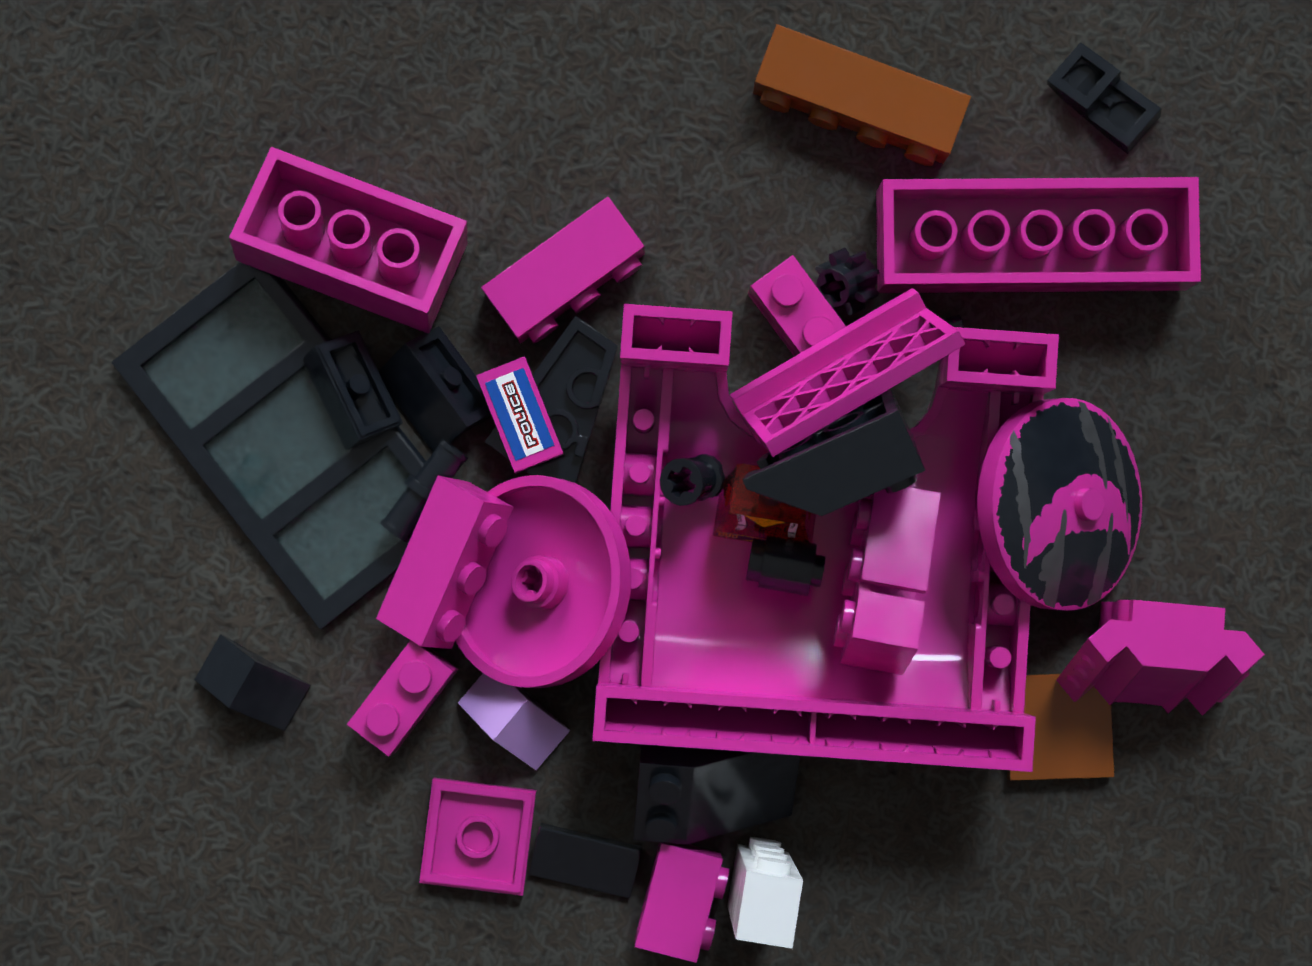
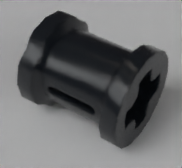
[660,454,726,506]

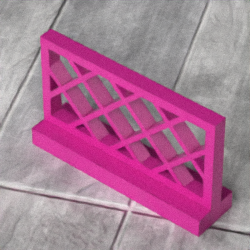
[729,288,966,457]

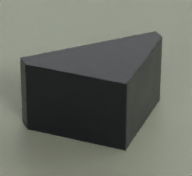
[195,634,311,731]

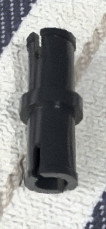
[380,439,469,542]

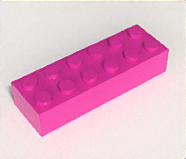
[876,177,1201,293]

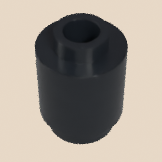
[746,535,826,596]

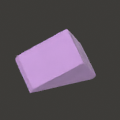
[458,674,570,770]

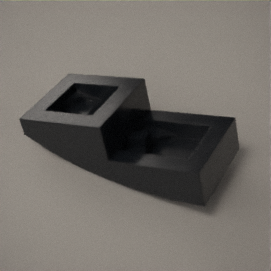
[1047,42,1161,154]

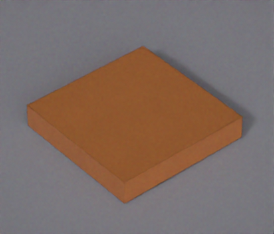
[1007,674,1114,780]

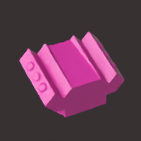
[1056,600,1265,716]

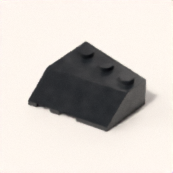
[743,388,925,516]

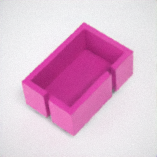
[833,487,941,675]

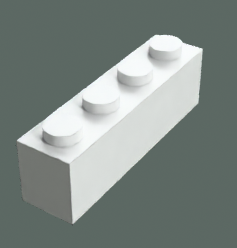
[727,837,803,948]

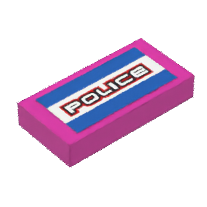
[476,356,564,474]

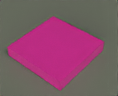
[419,777,537,896]

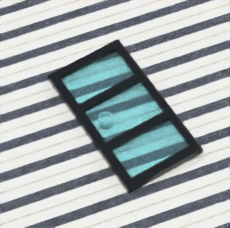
[111,262,426,630]

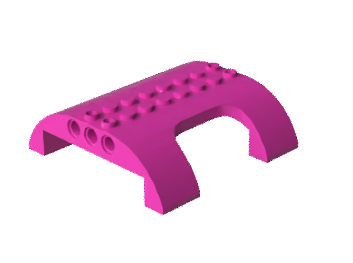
[593,304,1059,772]

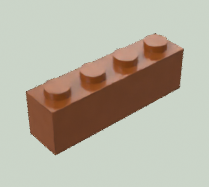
[753,24,971,166]

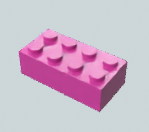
[229,147,467,334]

